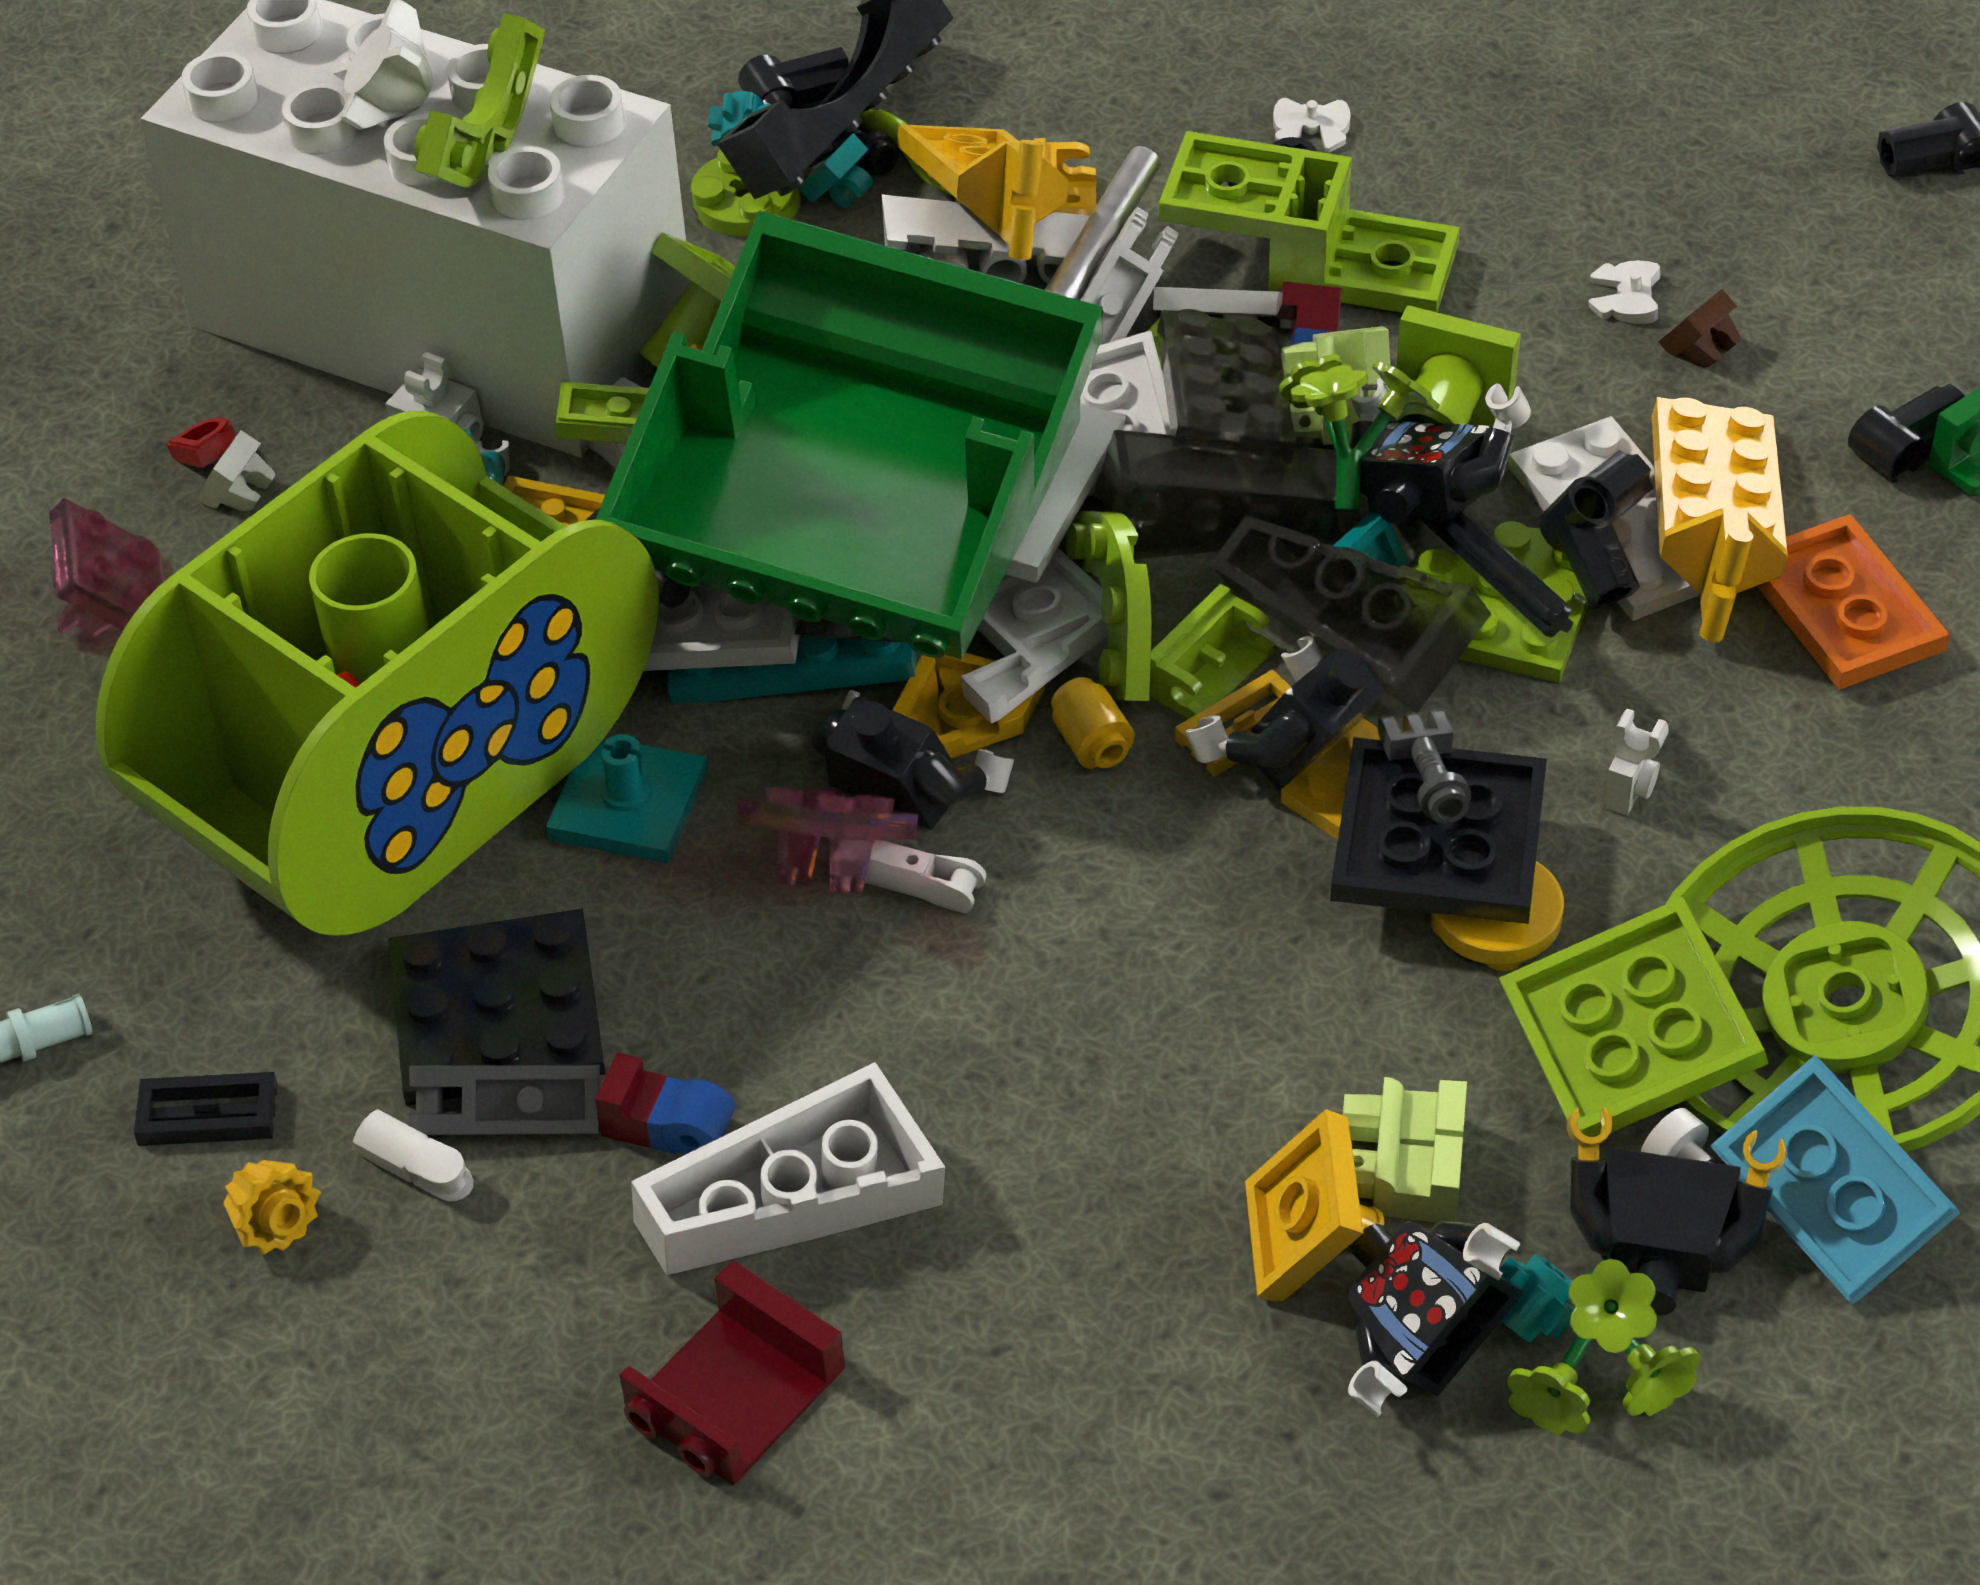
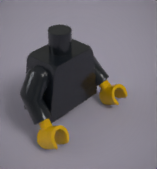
[1567,1107,1787,1316]

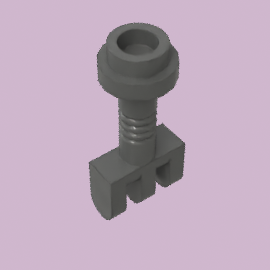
[1378,710,1471,824]

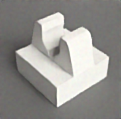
[196,430,275,511]

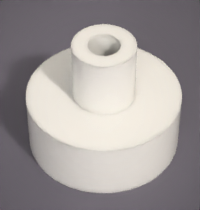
[1641,1108,1715,1163]

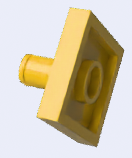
[1245,1109,1384,1301]

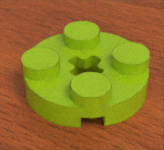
[691,149,801,237]

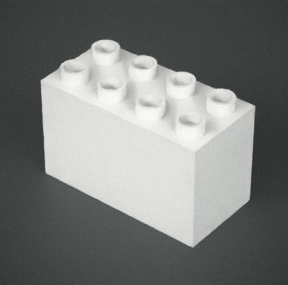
[141,0,690,458]

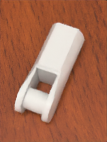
[863,838,987,913]
[353,1109,474,1201]

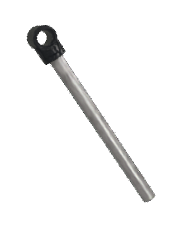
[1045,146,1161,300]

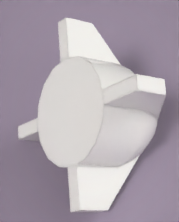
[333,0,433,130]

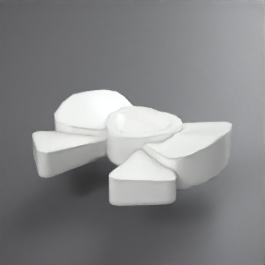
[1273,98,1350,152]
[1589,260,1660,324]

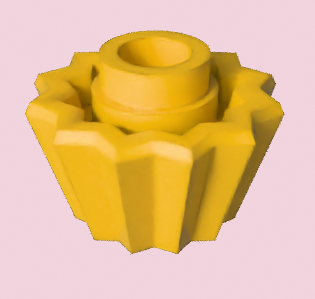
[223,1160,321,1255]

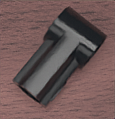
[738,47,849,109]
[1877,102,1980,177]
[1848,383,1965,483]

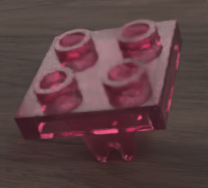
[49,498,164,640]
[735,786,918,895]

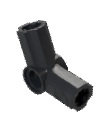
[1539,450,1654,609]

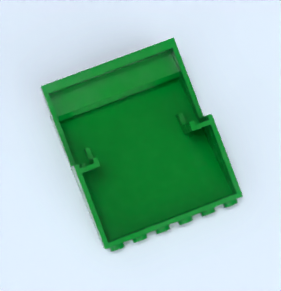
[595,211,1103,660]

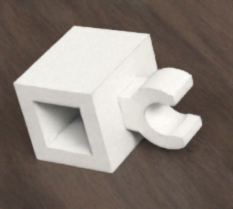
[385,352,483,442]

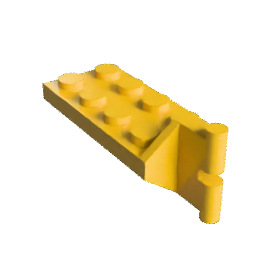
[897,124,1069,260]
[1651,397,1788,642]

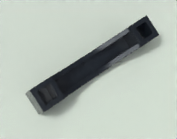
[717,0,953,200]

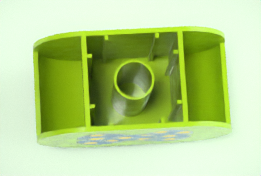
[96,410,659,936]

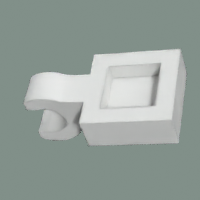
[1603,709,1669,816]

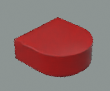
[166,417,237,468]

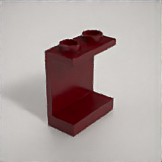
[619,1260,845,1486]

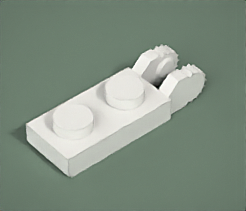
[1079,207,1178,345]

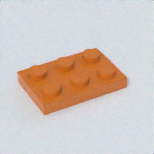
[1757,514,1950,690]

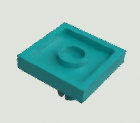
[546,734,708,863]

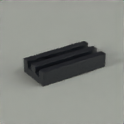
[134,1072,278,1146]

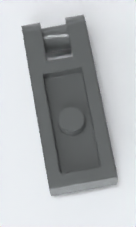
[409,1065,600,1135]

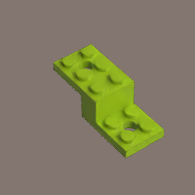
[1158,131,1460,313]

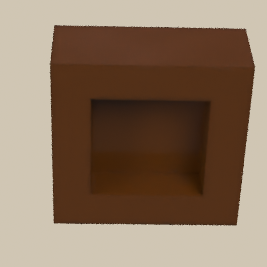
[1658,289,1741,367]

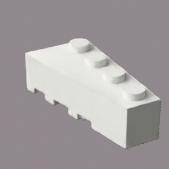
[882,195,1090,290]
[631,1062,945,1275]

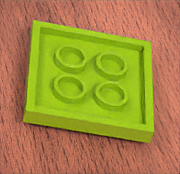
[1499,897,1769,1137]

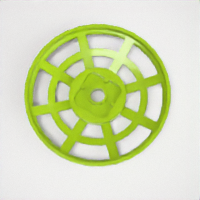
[1666,806,1980,1152]

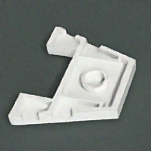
[961,548,1108,724]

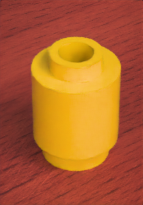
[1051,677,1135,769]

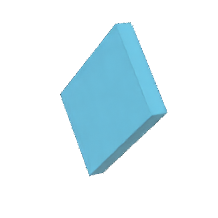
[1710,1054,1960,1305]

